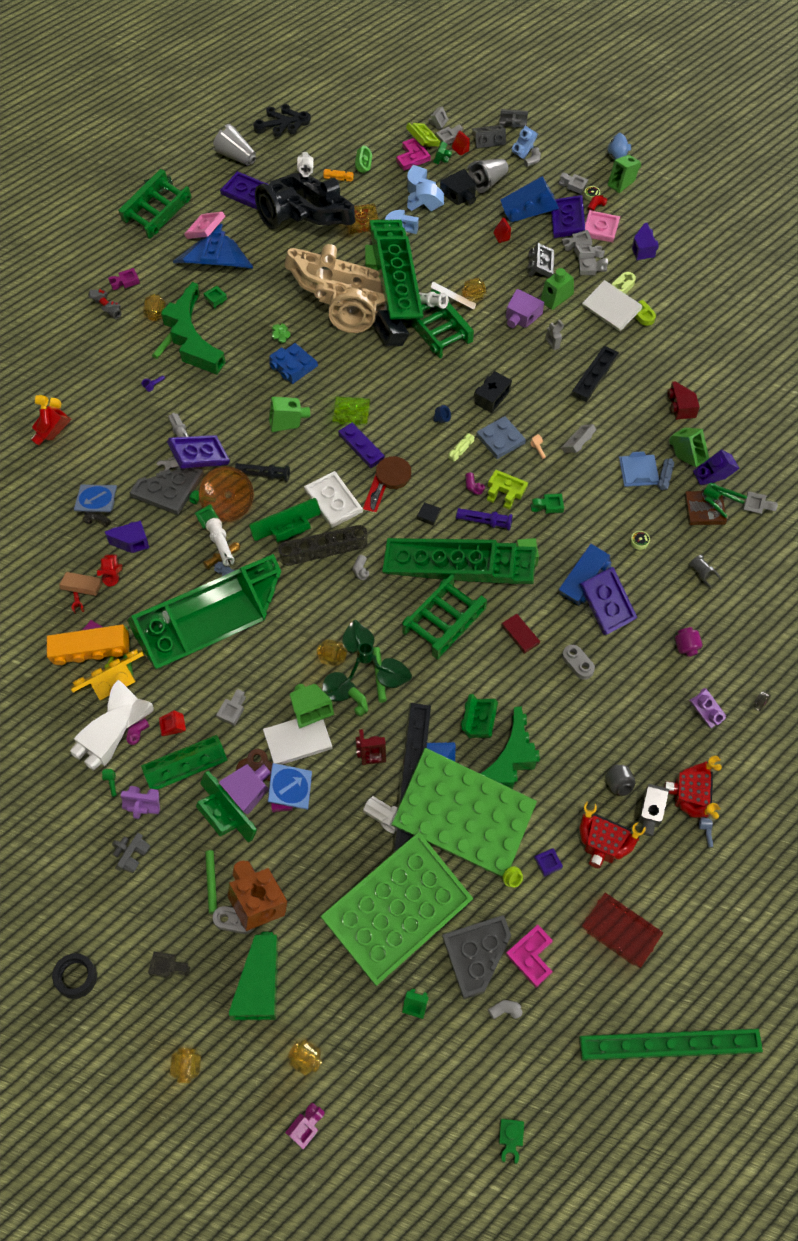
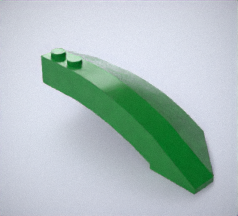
[127,554,281,670]

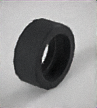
[52,953,97,999]

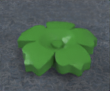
[271,323,291,344]

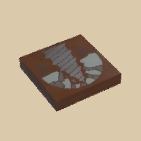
[685,491,727,525]

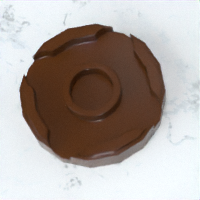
[376,456,411,489]

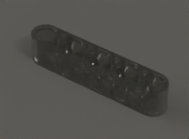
[278,525,368,566]

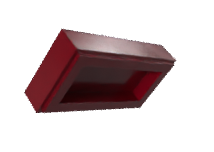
[501,614,540,654]

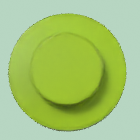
[503,866,523,888]

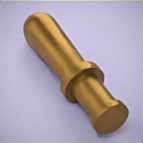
[203,542,240,569]

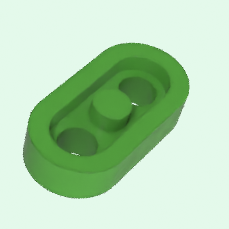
[355,145,372,174]

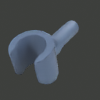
[699,817,713,848]

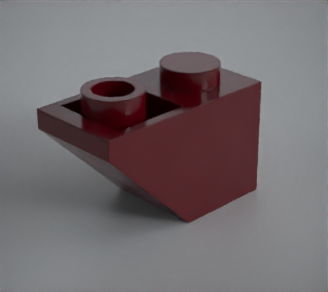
[667,381,700,420]

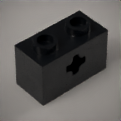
[373,310,409,346]
[474,371,512,413]

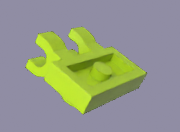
[487,470,528,510]

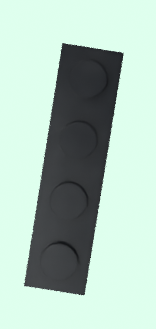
[571,346,619,402]

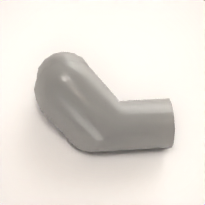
[524,147,541,167]
[353,555,369,580]
[488,1000,523,1019]

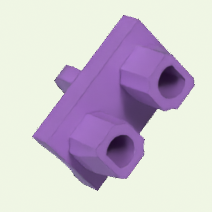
[689,688,726,728]
[121,786,160,819]

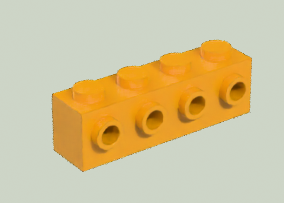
[47,624,129,665]

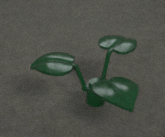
[322,619,412,702]

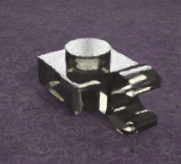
[148,951,191,979]

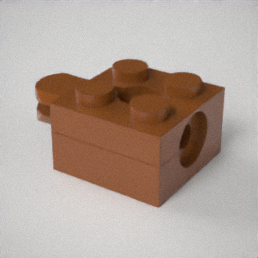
[228,860,288,931]

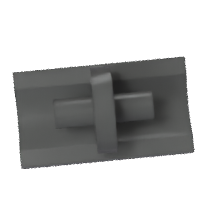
[500,109,528,128]
[112,833,150,873]

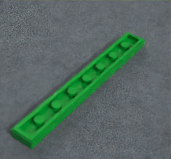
[579,1029,763,1061]

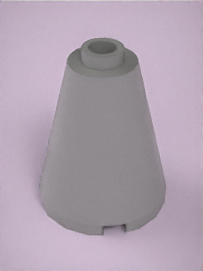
[213,124,256,166]
[467,159,509,193]

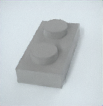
[561,424,597,453]

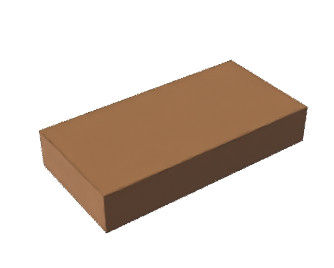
[59,572,103,596]

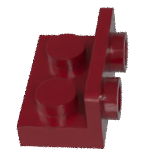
[356,729,386,765]

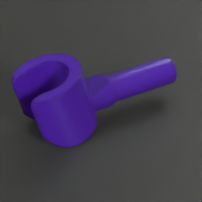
[141,375,165,392]

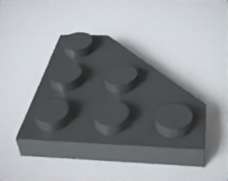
[129,467,204,515]
[442,915,511,1000]

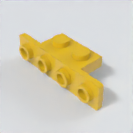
[71,649,144,700]

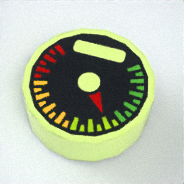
[584,186,600,201]
[631,531,650,550]

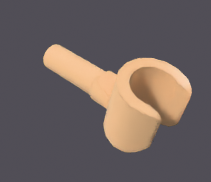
[530,434,546,459]

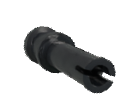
[235,463,290,482]

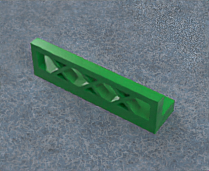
[141,735,228,790]

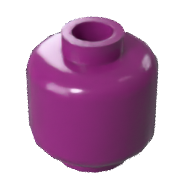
[674,627,703,657]

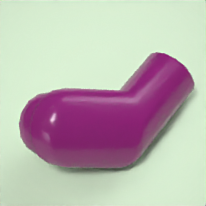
[465,472,485,495]
[126,718,150,745]

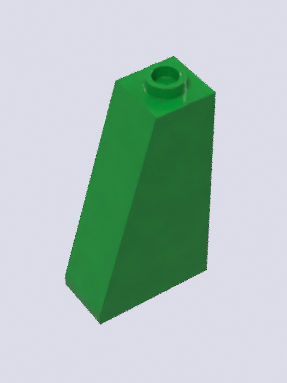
[229,932,278,1021]

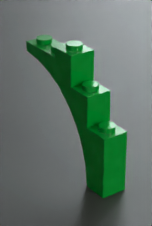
[161,282,226,375]
[480,706,540,789]

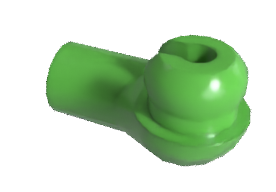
[348,687,368,717]

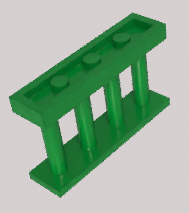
[118,169,192,239]
[404,289,474,358]
[402,574,487,660]

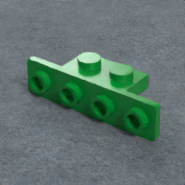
[249,498,321,542]
[196,771,257,843]

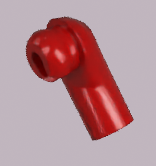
[587,195,608,211]

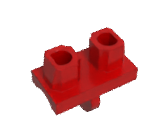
[97,554,123,587]

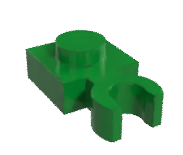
[499,1119,524,1164]

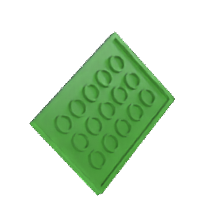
[391,748,537,878]
[319,832,473,986]

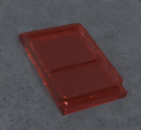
[582,892,664,969]

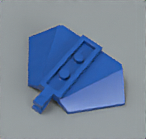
[173,224,253,269]

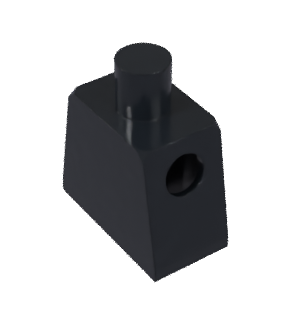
[440,169,476,205]

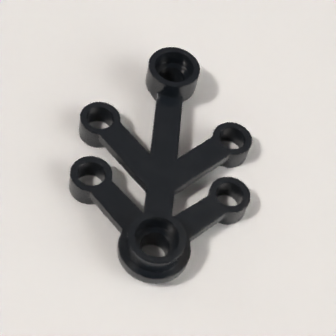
[253,104,311,137]

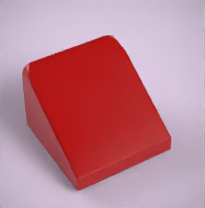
[452,131,470,155]
[493,218,511,243]
[159,710,186,736]

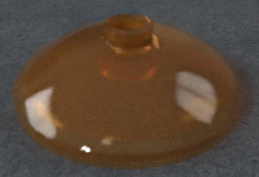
[199,466,254,521]

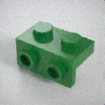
[461,694,498,738]

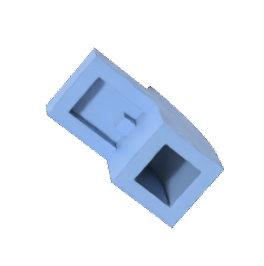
[407,165,436,194]
[407,182,444,212]
[385,210,419,234]

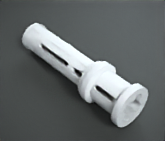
[419,292,449,308]
[205,518,235,566]

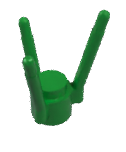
[703,482,747,518]

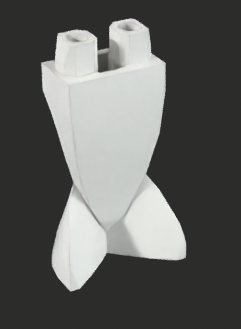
[70,680,154,771]

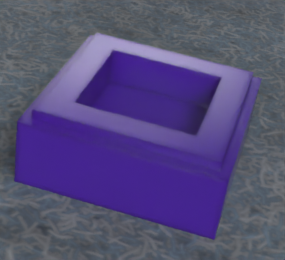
[534,848,563,877]

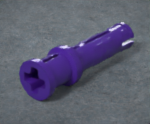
[456,508,513,531]

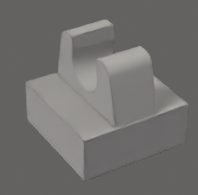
[428,106,449,129]

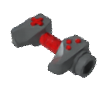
[88,289,122,319]

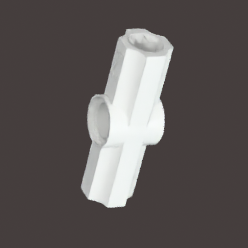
[297,152,313,177]
[363,796,398,834]

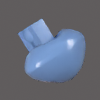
[607,132,631,161]

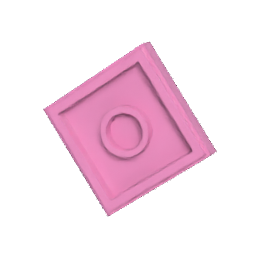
[585,210,620,243]
[184,212,225,239]

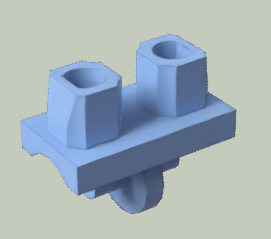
[512,126,538,159]

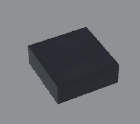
[417,502,441,526]

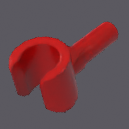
[71,592,85,614]

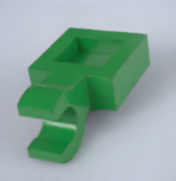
[531,494,565,513]

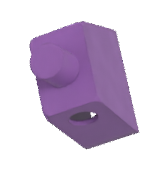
[506,289,544,328]
[219,764,271,815]

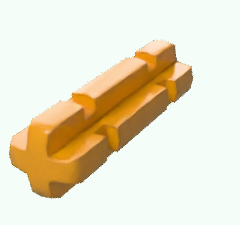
[323,169,354,182]

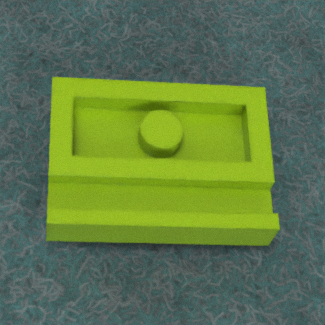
[406,123,441,147]

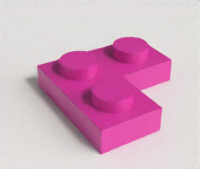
[396,138,431,171]
[506,925,553,988]

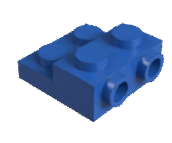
[269,343,318,384]

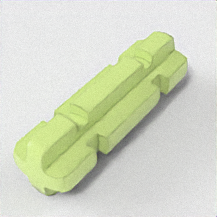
[448,433,475,462]

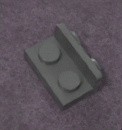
[472,125,506,148]
[527,243,554,278]

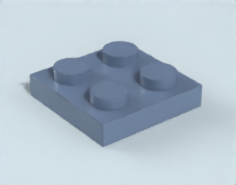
[476,416,526,459]

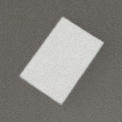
[582,280,642,332]
[304,471,363,528]
[263,719,333,765]

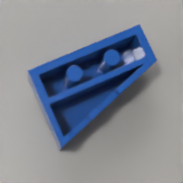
[500,176,559,222]
[559,544,611,606]

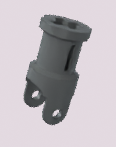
[689,554,722,588]

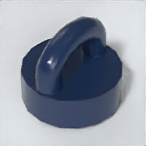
[433,405,451,423]

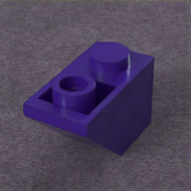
[632,223,659,260]
[693,449,740,485]
[105,520,150,553]

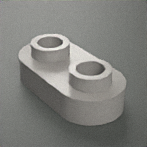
[562,645,595,680]
[213,906,255,934]

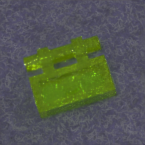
[333,396,370,425]

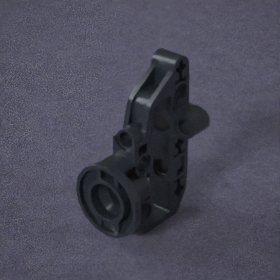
[255,173,355,230]

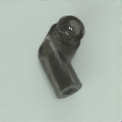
[83,512,111,527]

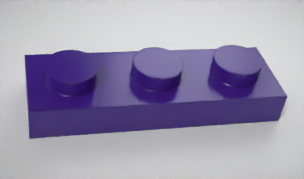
[338,423,385,469]

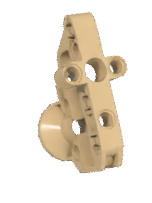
[284,244,386,333]

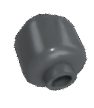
[605,765,636,796]

